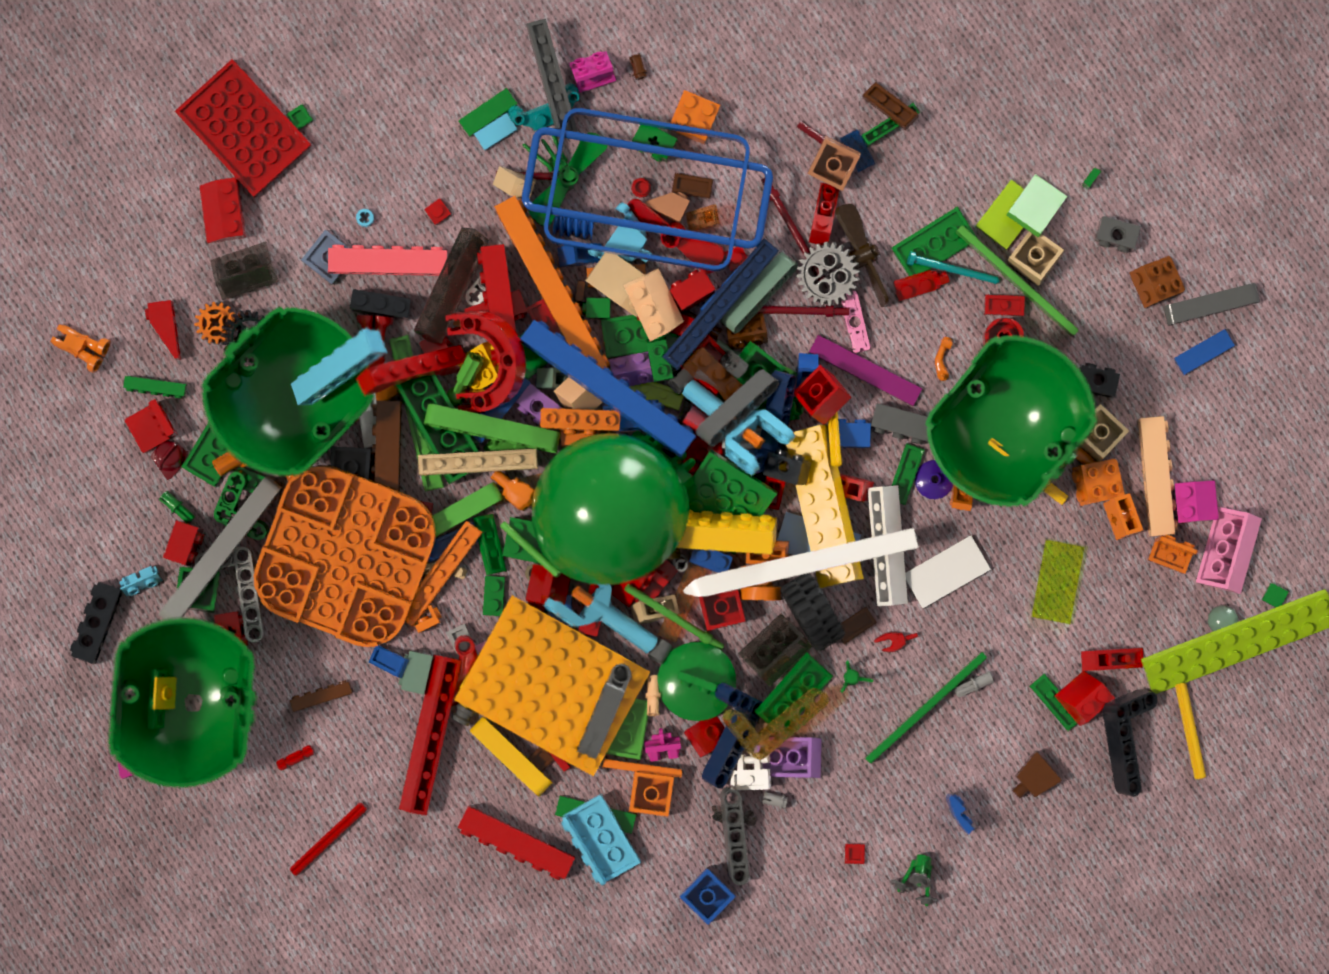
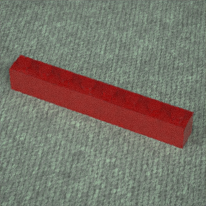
[399,654,461,816]

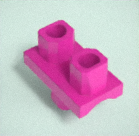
[644,728,681,762]

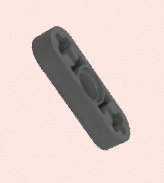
[720,350,748,378]

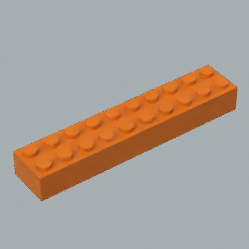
[494,196,610,369]

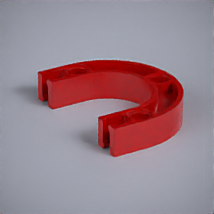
[445,311,526,412]

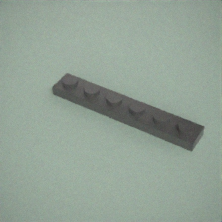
[526,19,578,138]

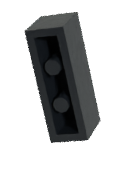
[350,289,413,320]

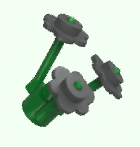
[891,854,938,906]

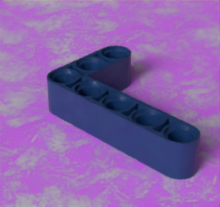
[737,370,796,473]
[702,683,763,789]

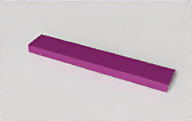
[809,335,922,406]

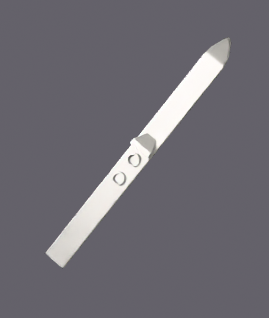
[683,528,918,596]

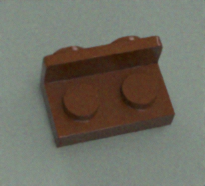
[726,313,768,349]

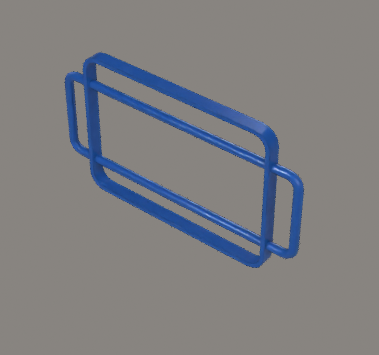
[522,108,773,271]

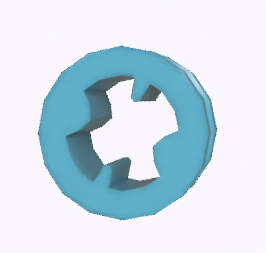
[356,209,374,227]

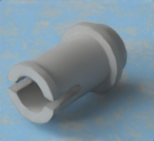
[673,554,688,572]
[762,791,788,810]

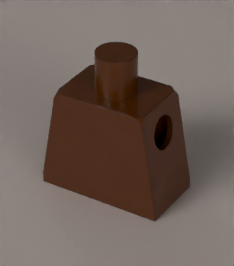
[1012,752,1062,799]

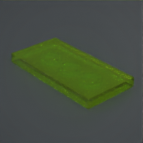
[1031,540,1085,624]

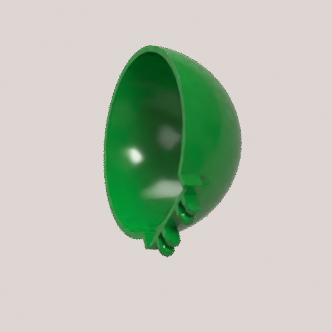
[532,430,696,585]

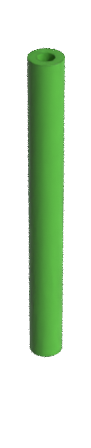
[500,521,561,578]

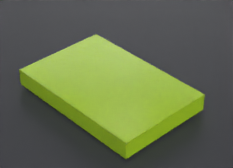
[975,180,1024,250]

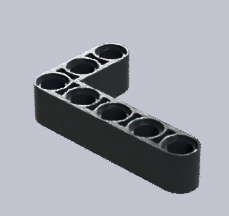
[1102,689,1158,797]

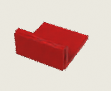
[684,716,725,758]

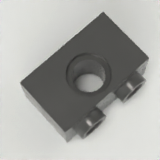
[1094,216,1141,253]

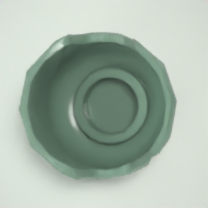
[1208,605,1239,631]

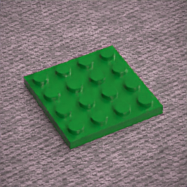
[687,449,778,555]

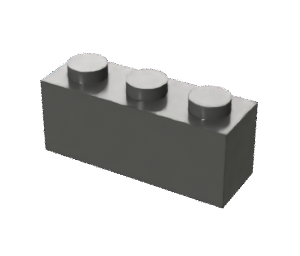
[871,403,928,445]

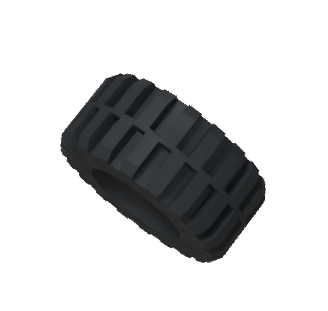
[780,573,845,651]

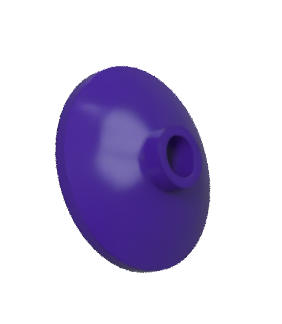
[915,460,953,499]

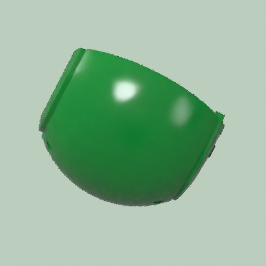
[201,307,374,477]
[925,336,1097,507]
[108,618,256,787]

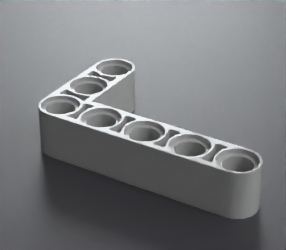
[195,547,265,643]

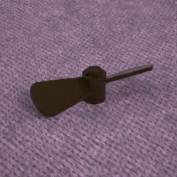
[835,204,889,307]

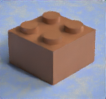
[808,136,861,191]

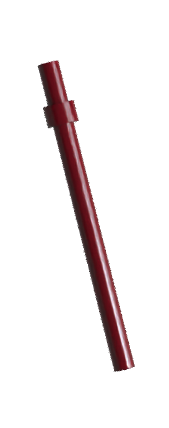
[761,178,826,281]
[756,305,850,317]

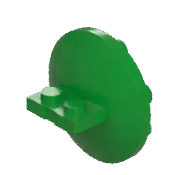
[657,642,736,721]

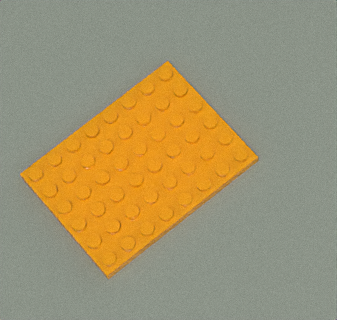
[454,595,650,776]

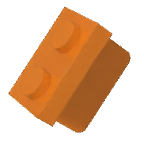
[1072,459,1125,506]
[1147,535,1198,574]

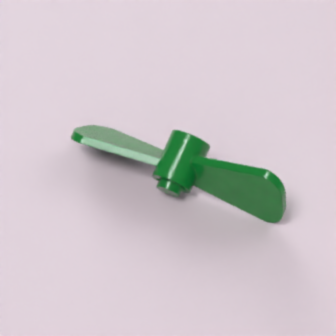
[529,132,608,227]

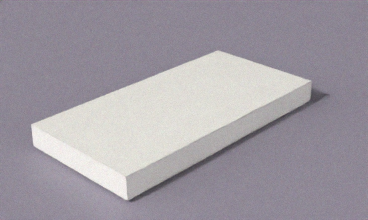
[905,536,991,609]

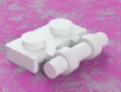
[731,753,771,790]

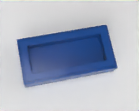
[369,645,409,678]

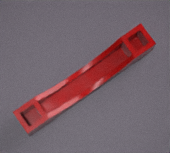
[356,345,466,396]

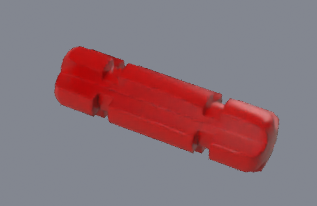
[276,745,314,771]

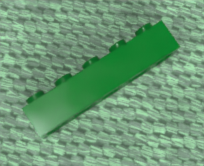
[861,103,920,147]
[123,376,187,399]

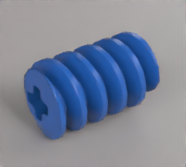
[553,216,594,240]

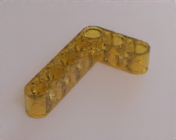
[723,688,829,760]

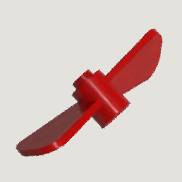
[627,199,725,274]

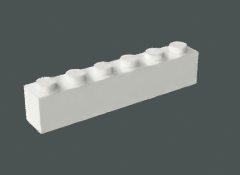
[868,485,908,606]

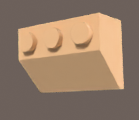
[623,268,684,341]

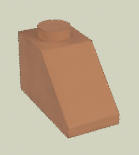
[645,192,690,223]

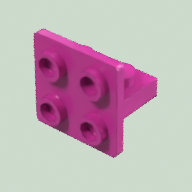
[569,51,616,93]

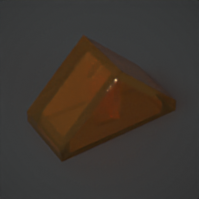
[686,204,720,231]

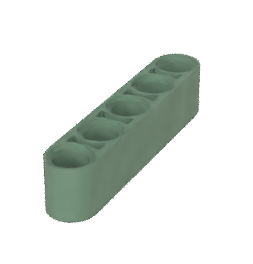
[720,252,798,334]

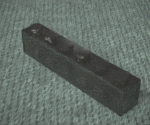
[413,227,489,344]

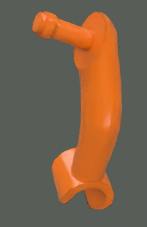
[935,337,953,381]

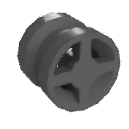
[451,703,476,726]

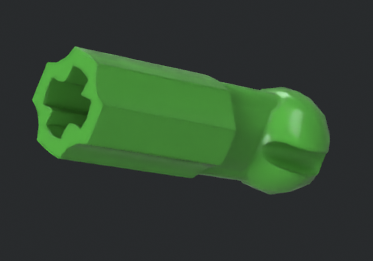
[447,352,484,406]

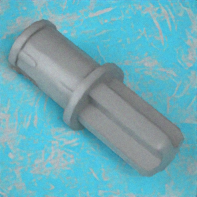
[954,672,994,697]

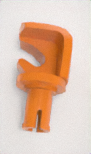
[491,471,535,511]

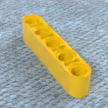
[469,716,553,797]

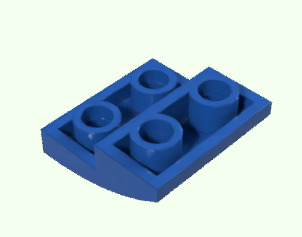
[946,793,974,834]

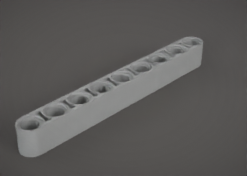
[158,476,283,619]

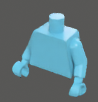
[588,203,652,264]

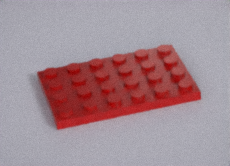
[175,59,312,198]

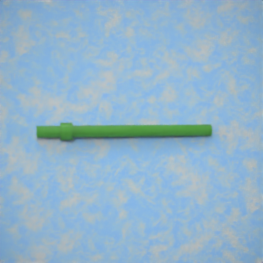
[625,584,724,650]

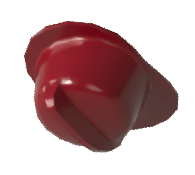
[150,441,188,480]

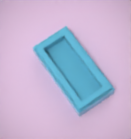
[474,113,517,151]

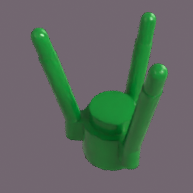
[523,136,568,172]
[840,661,874,693]

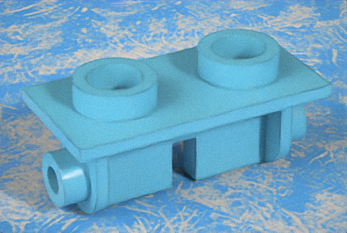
[119,566,163,596]

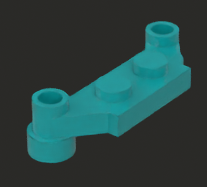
[508,83,579,131]

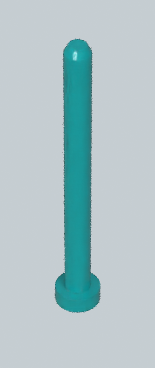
[907,251,1000,284]

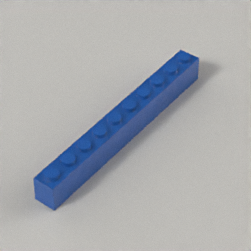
[520,320,696,458]

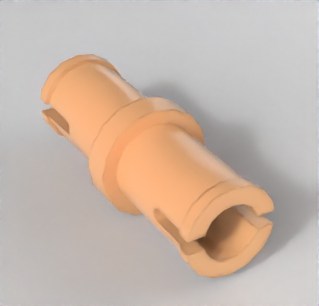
[645,675,661,716]

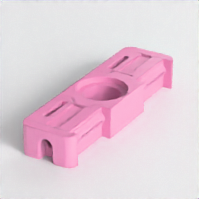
[841,291,870,353]

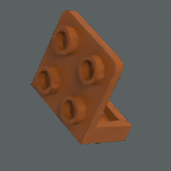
[1129,256,1185,308]

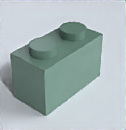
[398,651,433,695]

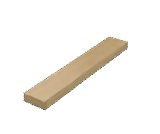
[418,449,538,476]

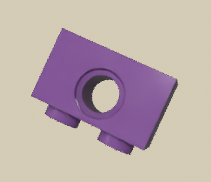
[516,384,562,426]

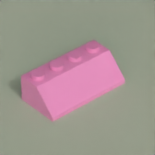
[1196,507,1262,594]

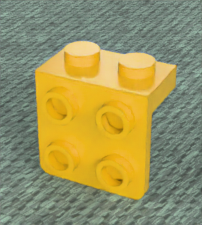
[465,342,499,390]

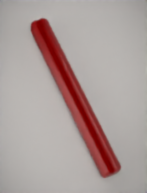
[289,803,367,876]

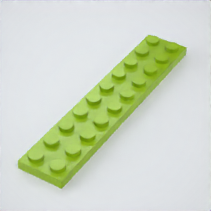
[1141,589,1329,694]

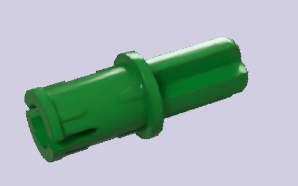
[159,491,195,524]

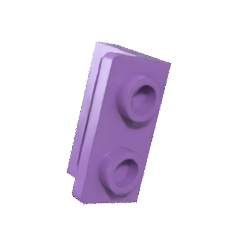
[609,351,654,386]

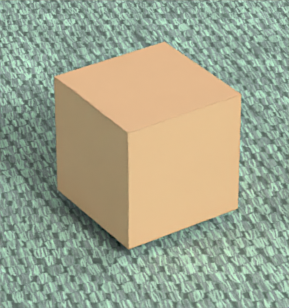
[554,377,602,410]

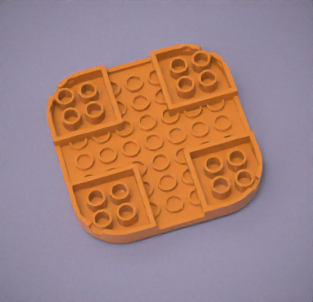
[254,465,436,647]

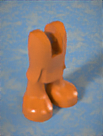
[50,324,111,373]

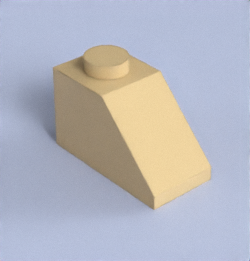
[493,166,536,199]
[631,595,680,624]

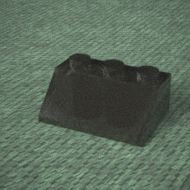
[210,241,278,300]

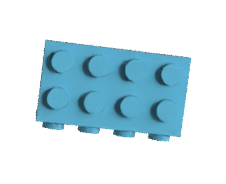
[561,794,641,886]

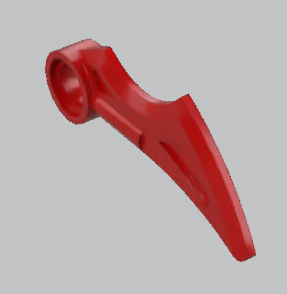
[451,635,478,707]

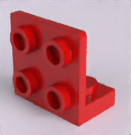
[124,399,178,453]

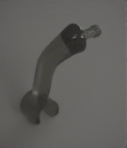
[677,398,691,426]
[712,805,756,826]

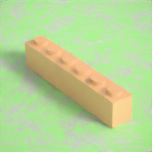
[1138,416,1178,537]

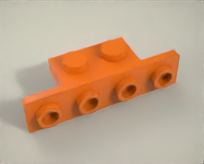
[540,408,620,435]

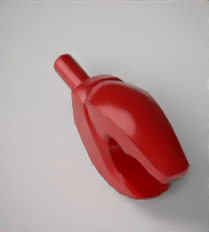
[874,632,918,653]

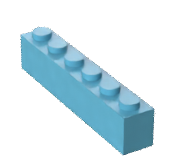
[291,329,386,405]

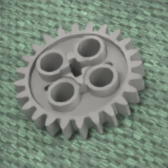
[796,242,861,306]

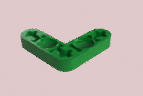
[213,470,269,540]

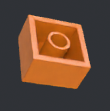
[670,90,720,144]
[629,772,674,817]

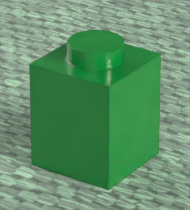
[582,298,610,319]

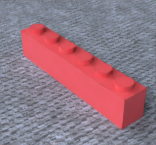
[328,245,447,276]

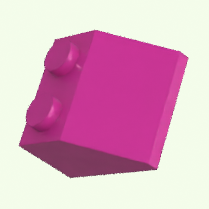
[1175,480,1219,523]

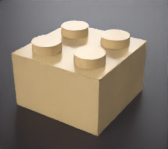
[1007,232,1064,287]

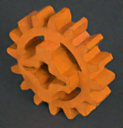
[194,302,237,345]

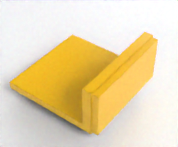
[153,676,177,710]

